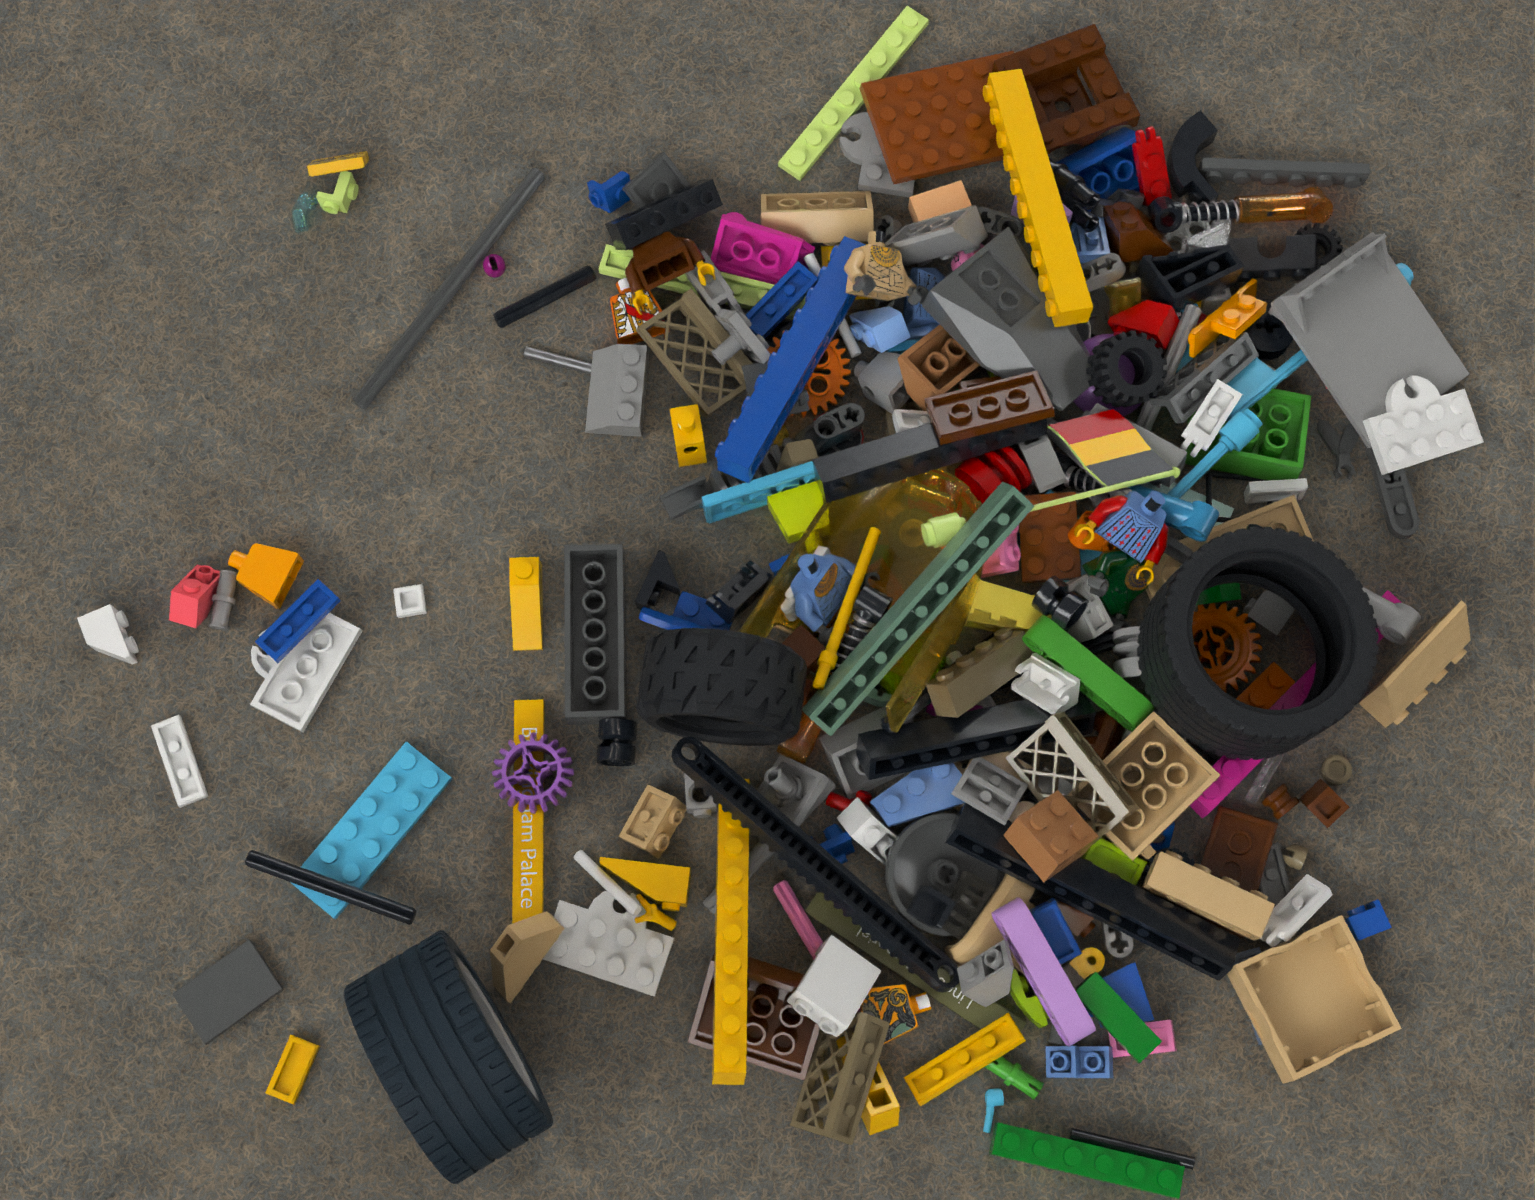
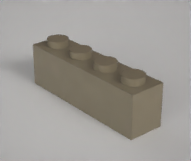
[926,628,1032,718]

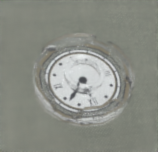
[1245,754,1284,805]

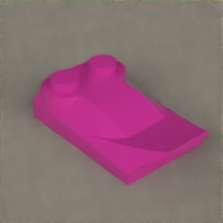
[710,212,815,285]

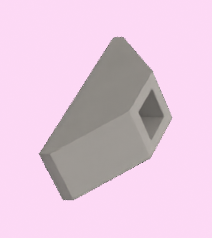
[1012,435,1067,493]

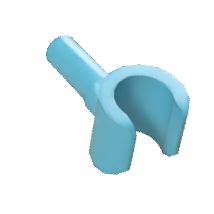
[983,1088,1004,1133]

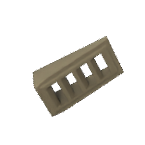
[776,439,818,472]

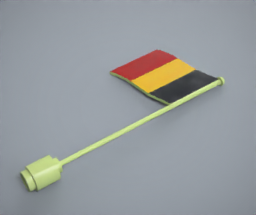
[921,409,1180,548]

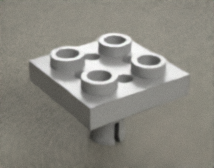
[711,309,771,365]
[757,754,829,827]

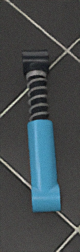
[1053,452,1219,542]

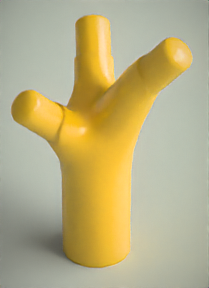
[634,894,677,931]

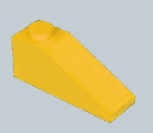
[509,557,543,651]
[599,857,692,911]
[836,1033,900,1135]

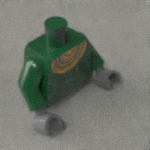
[1082,548,1149,632]

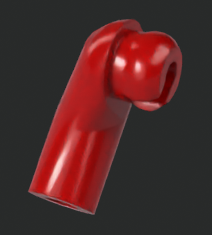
[826,790,872,812]

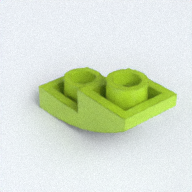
[1010,969,1049,1029]

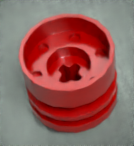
[955,446,1032,507]

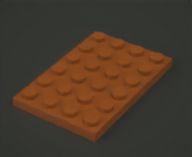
[859,51,1014,184]

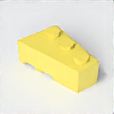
[961,577,1052,633]

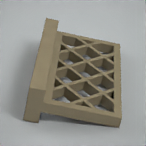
[636,288,753,418]
[1006,712,1139,845]
[790,1012,890,1145]

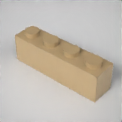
[1142,850,1275,941]

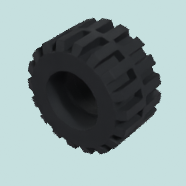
[1086,331,1167,408]

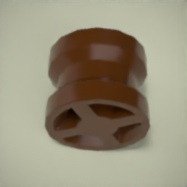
[1261,783,1300,820]

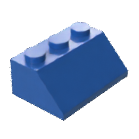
[1056,127,1140,212]

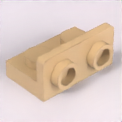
[618,785,687,859]

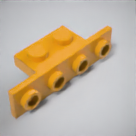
[1188,278,1267,358]

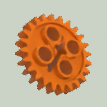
[767,330,851,418]

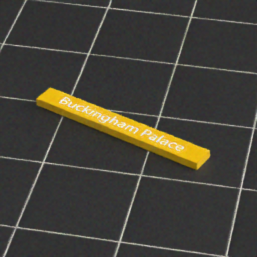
[512,699,545,924]

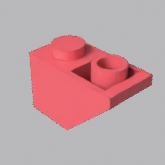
[169,564,220,628]

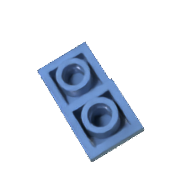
[1046,1046,1113,1079]

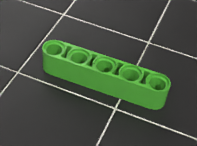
[1022,615,1155,732]

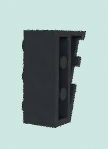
[1135,244,1245,313]

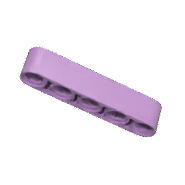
[991,897,1096,1047]

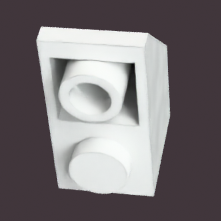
[77,604,139,665]
[837,797,898,866]

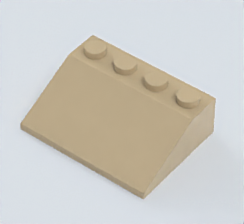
[1359,600,1471,728]
[1067,711,1220,861]

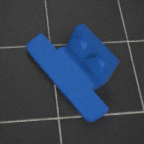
[638,591,734,631]

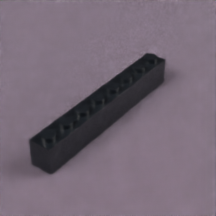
[812,418,1048,503]
[856,690,1096,780]

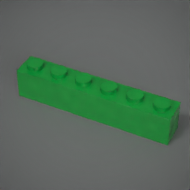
[989,1122,1185,1199]

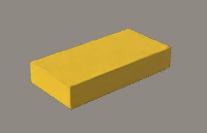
[265,1035,320,1105]

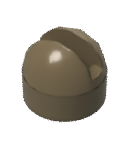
[1283,844,1308,871]

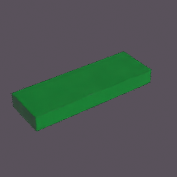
[1076,972,1162,1064]

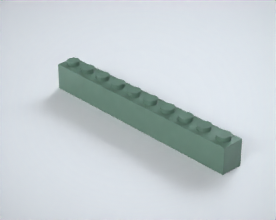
[802,482,1034,736]

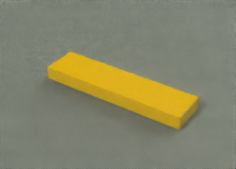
[904,1012,1026,1106]

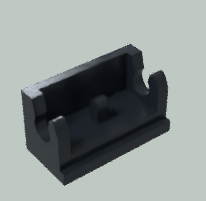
[705,561,772,624]

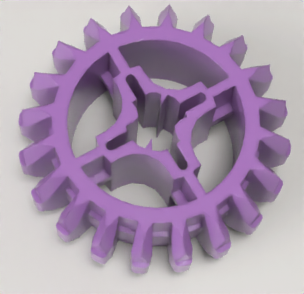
[492,732,574,814]

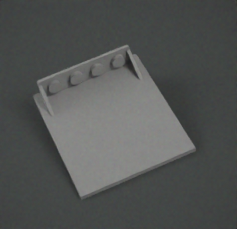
[1268,232,1469,448]

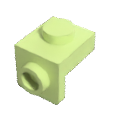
[316,171,359,214]

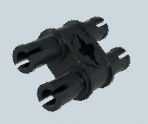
[1048,157,1100,233]

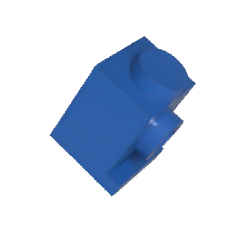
[1344,899,1392,942]

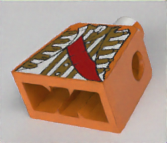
[610,278,670,344]

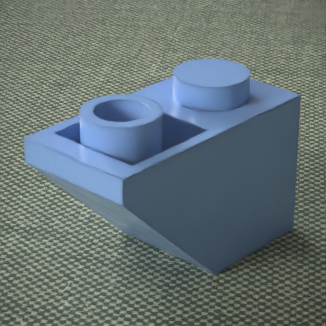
[849,306,911,353]

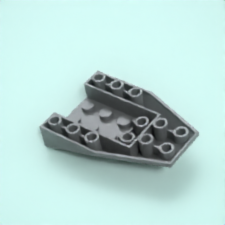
[922,227,1091,411]

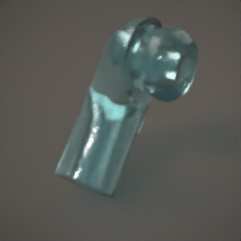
[291,192,318,233]

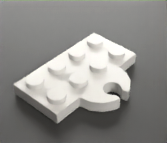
[1363,375,1484,475]
[250,613,362,733]
[543,891,675,997]

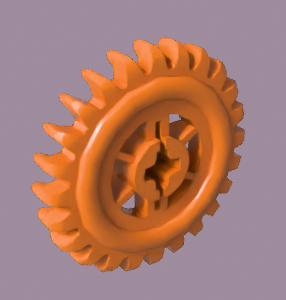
[1192,602,1263,693]

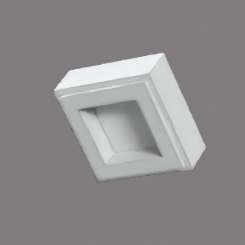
[393,584,427,618]

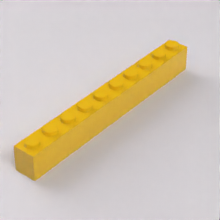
[983,69,1093,327]
[712,779,750,1085]

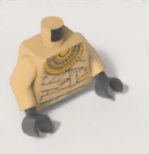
[844,231,929,305]

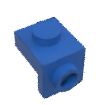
[587,171,631,213]

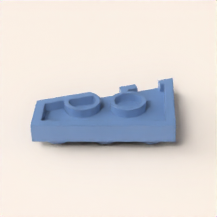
[870,763,965,828]

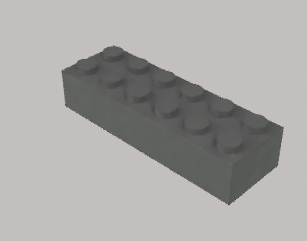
[564,544,627,725]

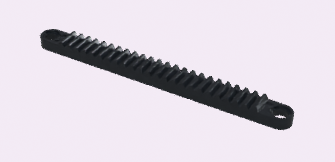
[671,736,960,993]

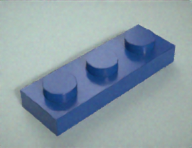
[745,261,818,339]
[255,579,341,664]

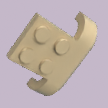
[945,874,1036,979]

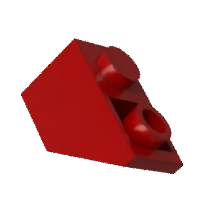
[1108,300,1180,349]

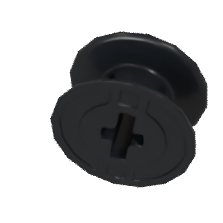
[1244,299,1294,361]

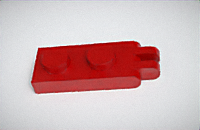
[1132,126,1172,206]

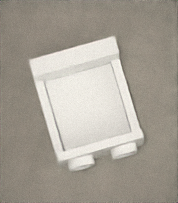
[787,934,881,1037]

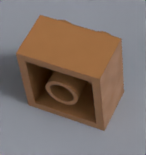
[1003,790,1099,882]

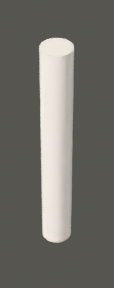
[574,850,642,916]

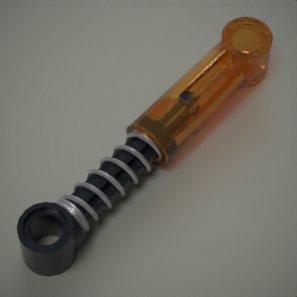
[1148,187,1333,233]
[776,584,893,765]

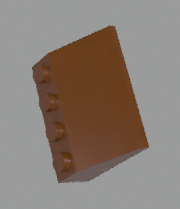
[688,953,820,1080]

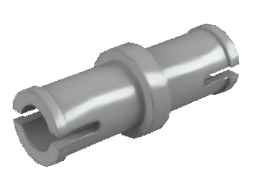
[209,570,238,630]

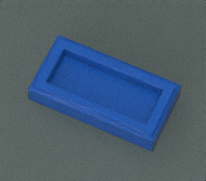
[1029,898,1082,965]

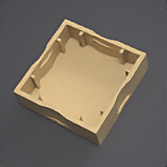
[1227,915,1402,1084]

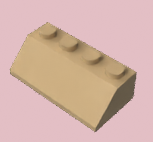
[761,191,874,246]

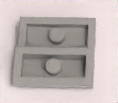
[951,757,1028,826]

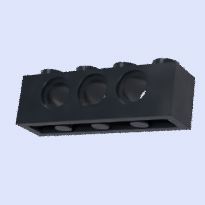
[605,179,723,250]

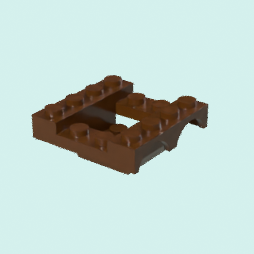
[992,24,1140,154]

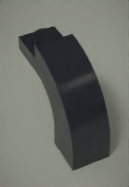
[1167,110,1219,204]

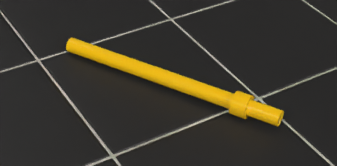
[812,527,881,690]

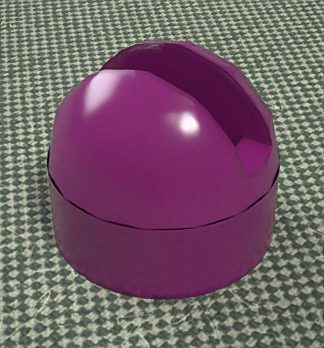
[483,254,506,278]

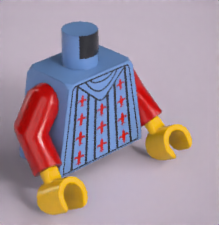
[1074,491,1168,584]

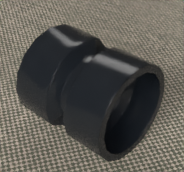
[1032,576,1089,631]
[597,718,637,766]

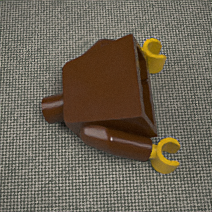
[625,232,716,315]

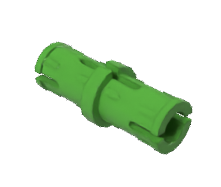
[985,1056,1044,1100]

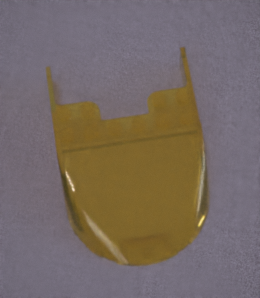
[739,469,984,733]

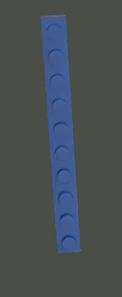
[715,236,866,483]

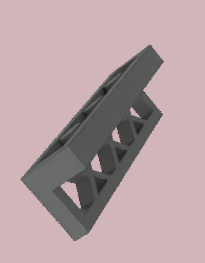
[1149,332,1259,423]

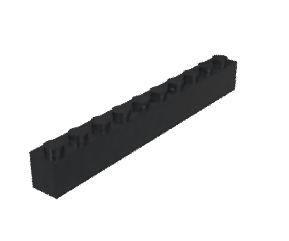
[945,803,1241,981]

